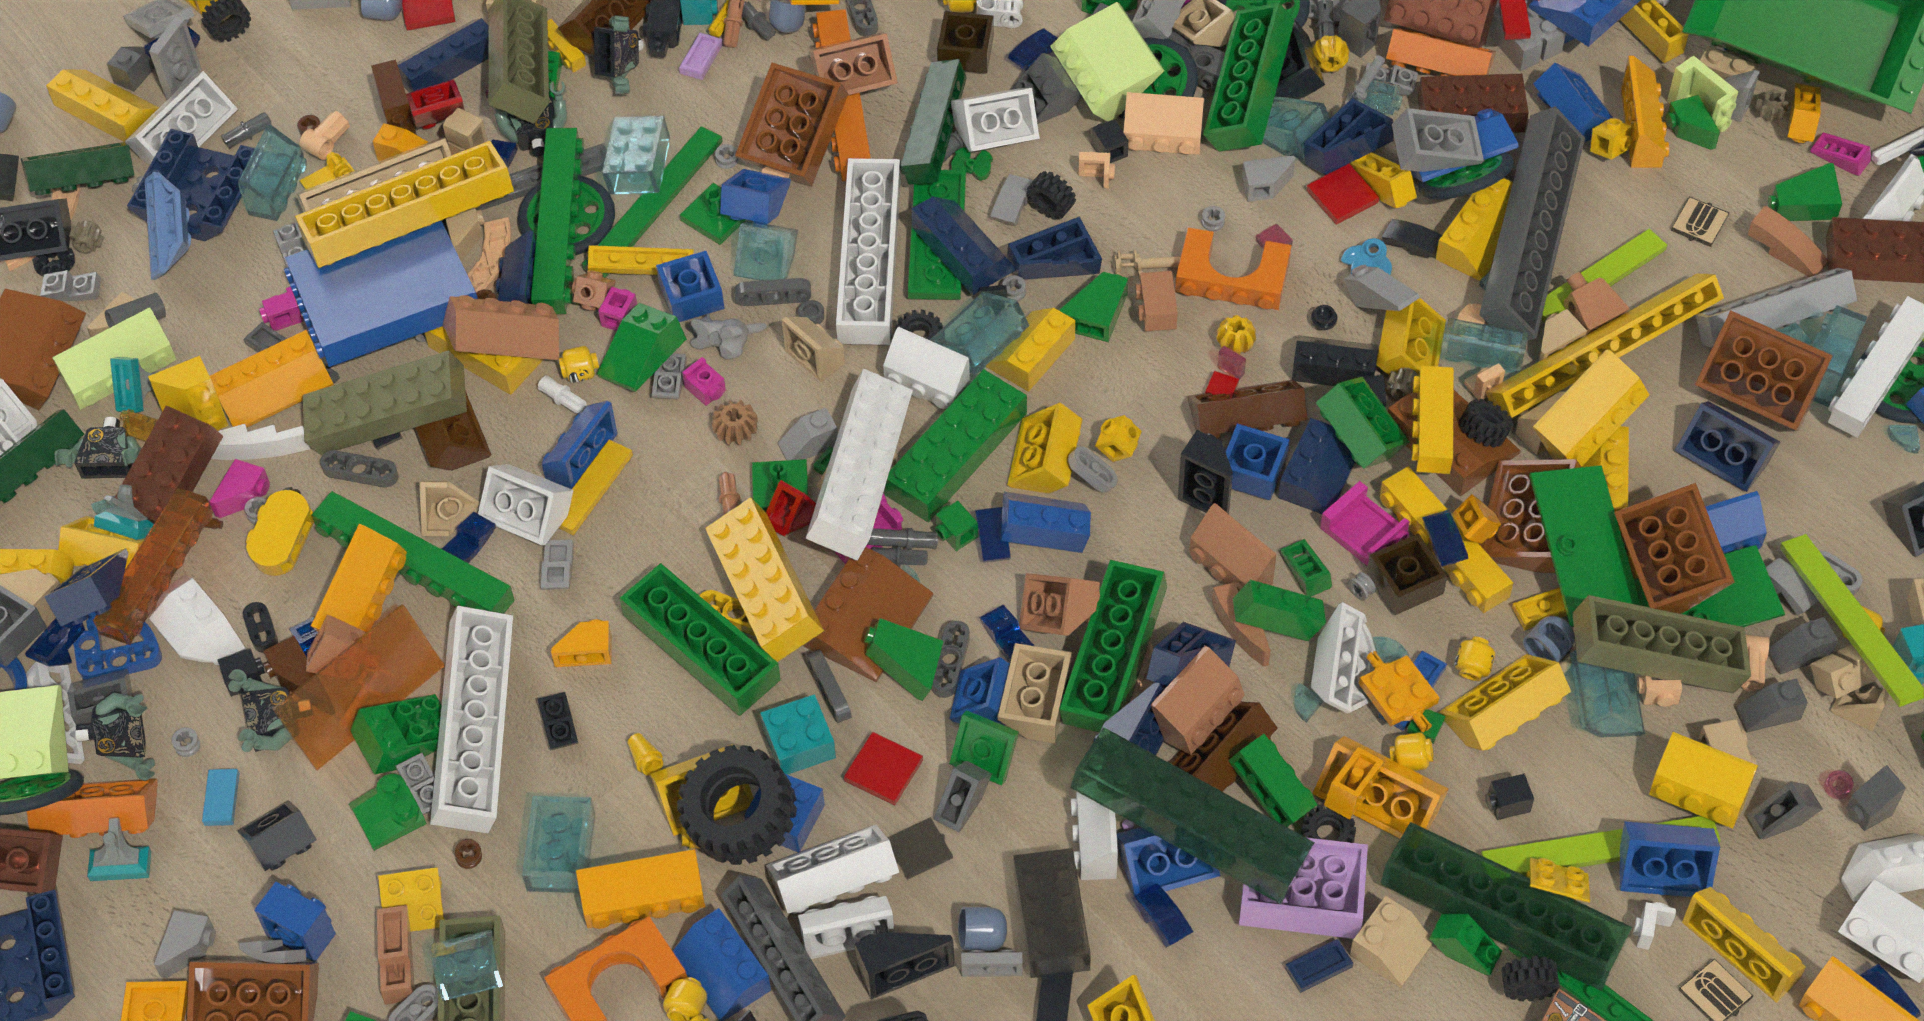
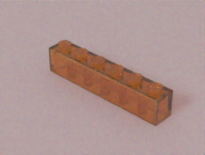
[93,488,213,645]

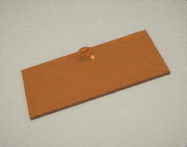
[272,604,445,771]

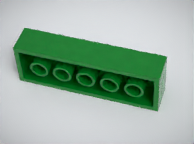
[1203,2,1295,152]
[884,369,1027,523]
[1059,560,1167,732]
[620,563,781,716]

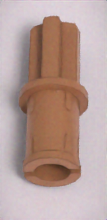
[723,0,745,48]
[719,472,741,515]

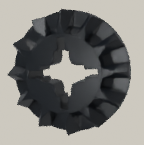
[32,248,75,277]

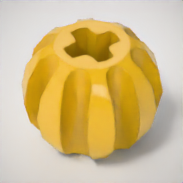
[1313,35,1350,73]
[1217,315,1256,355]

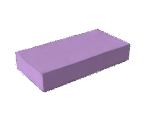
[679,33,723,80]

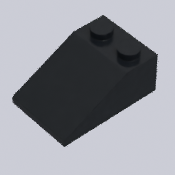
[855,932,955,1000]

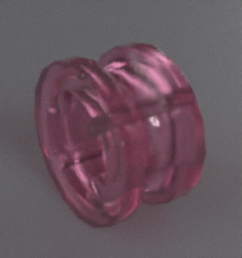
[1824,770,1854,799]

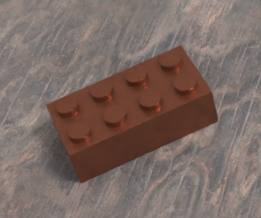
[1383,0,1497,48]
[1418,73,1529,133]
[1826,217,1924,283]
[114,405,223,532]
[0,828,63,894]

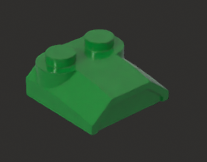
[348,774,427,851]

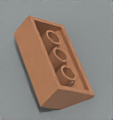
[443,295,559,360]

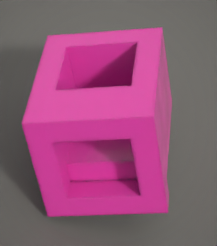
[259,287,303,331]
[598,287,637,331]
[682,357,726,406]

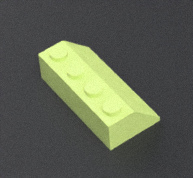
[52,307,176,410]

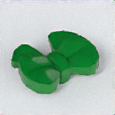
[951,147,993,181]

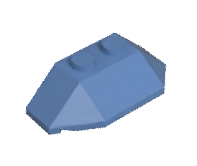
[145,172,191,280]

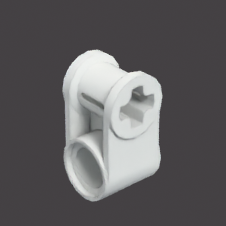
[976,0,1024,28]

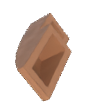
[1748,205,1829,277]
[1212,583,1271,666]
[377,905,415,1005]

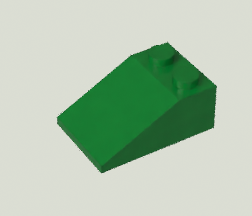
[597,303,687,392]

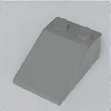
[1392,108,1484,172]

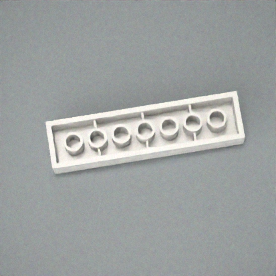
[836,158,901,345]
[805,368,913,560]
[430,606,513,833]

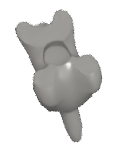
[690,313,767,359]

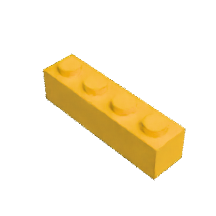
[547,19,586,73]

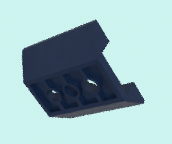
[127,129,265,241]
[0,889,75,1021]

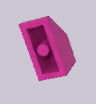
[209,459,270,518]

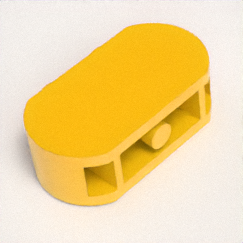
[246,490,314,576]
[0,549,75,584]

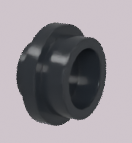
[1311,305,1338,330]

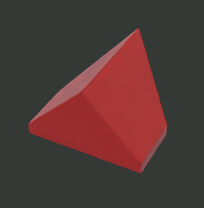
[766,480,816,537]

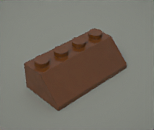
[558,0,651,55]
[1188,379,1308,438]
[415,391,492,471]
[1155,701,1278,809]

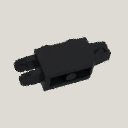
[643,0,683,58]

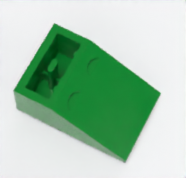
[350,694,442,775]

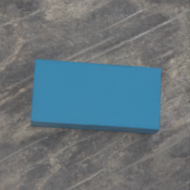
[202,769,240,826]

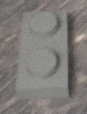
[961,949,1022,977]

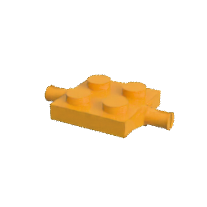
[1358,651,1440,732]

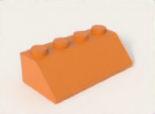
[1386,27,1496,76]
[27,778,158,838]

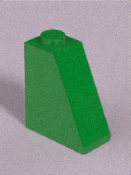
[1768,163,1842,221]
[1059,272,1128,343]
[864,618,944,701]

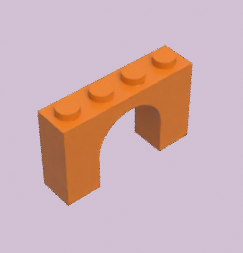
[1175,227,1292,310]
[544,916,687,1021]

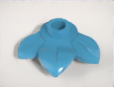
[1341,238,1392,275]

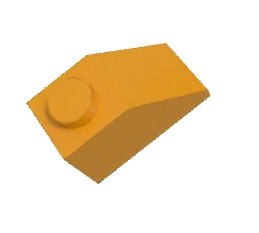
[1452,494,1501,544]
[551,619,612,667]
[1324,747,1384,820]

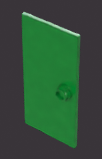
[1529,465,1641,627]
[1634,545,1785,627]

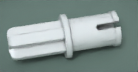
[538,375,587,414]

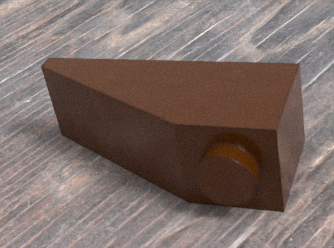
[263,636,335,715]

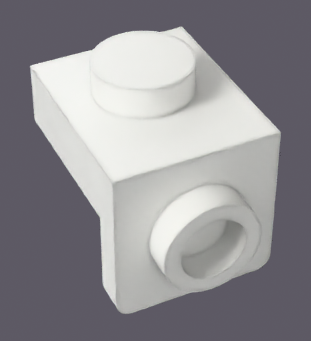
[1633,902,1676,950]

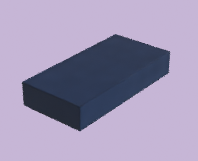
[1285,939,1353,993]

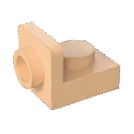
[1464,363,1505,400]

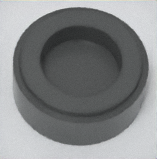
[798,300,825,324]

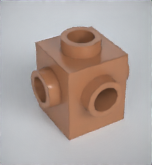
[572,271,616,310]

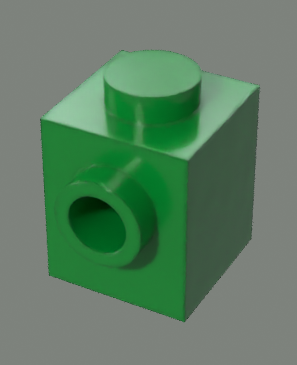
[935,501,978,551]

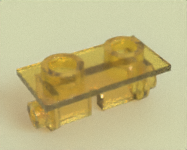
[120,409,157,442]

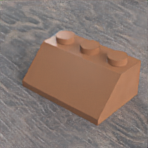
[809,32,898,95]
[1189,503,1277,592]
[1019,573,1100,636]
[1151,646,1245,755]

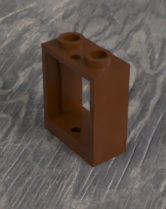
[371,59,417,135]

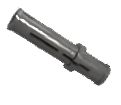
[867,528,938,550]

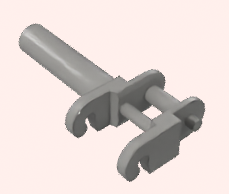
[1344,55,1385,105]

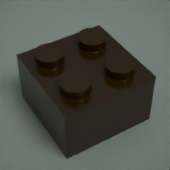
[937,11,994,73]
[1367,533,1448,615]

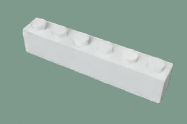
[1828,296,1924,438]

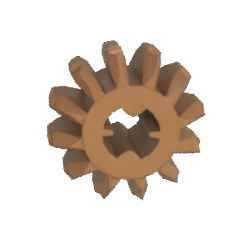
[712,400,758,446]

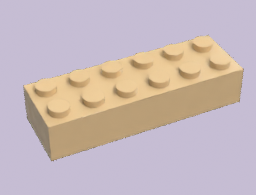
[296,138,452,212]

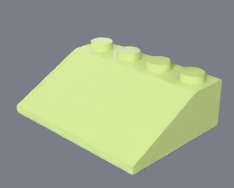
[1050,2,1164,121]
[0,685,69,780]

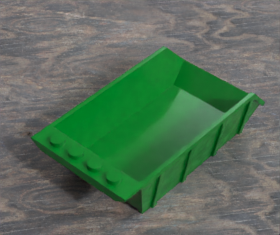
[1682,0,1924,114]

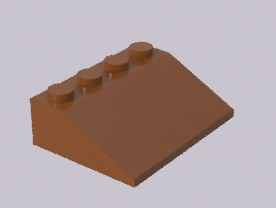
[735,62,848,187]
[0,288,86,411]
[1695,310,1833,431]
[1388,389,1521,497]
[1479,459,1582,573]
[1614,483,1735,614]
[803,547,934,682]
[187,960,319,1021]

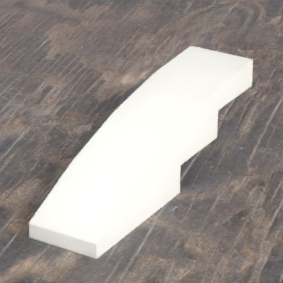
[211,424,310,460]

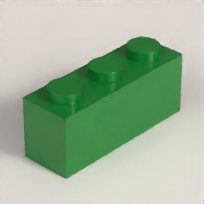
[1232,579,1326,641]
[1228,734,1318,832]

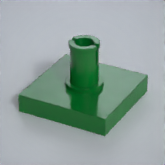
[680,183,747,245]
[752,459,808,512]
[949,710,1019,786]

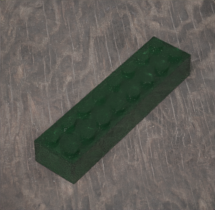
[1070,727,1315,904]
[1380,822,1632,991]

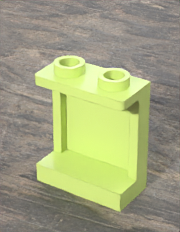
[1667,55,1739,132]

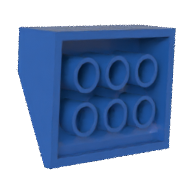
[1529,0,1641,47]

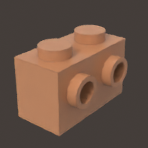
[1135,271,1178,331]

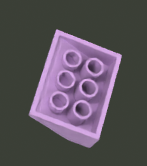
[1239,831,1368,939]

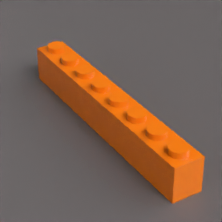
[812,9,871,182]

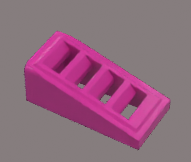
[1811,132,1871,176]

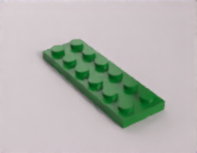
[908,170,966,300]

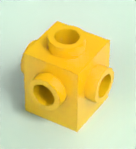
[1590,118,1632,160]
[1095,415,1142,462]

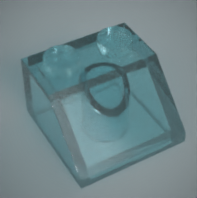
[733,221,798,280]
[432,930,503,1001]

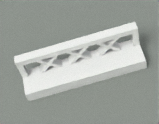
[26,660,85,764]

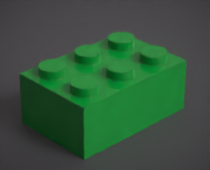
[1315,377,1410,469]

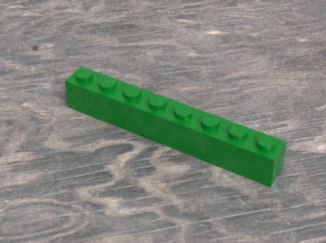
[531,128,584,314]
[312,491,515,614]

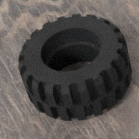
[677,745,797,865]

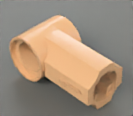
[299,111,350,160]
[1741,634,1769,692]

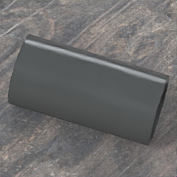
[105,292,166,328]

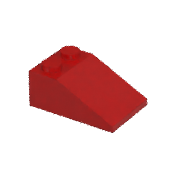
[406,79,465,129]

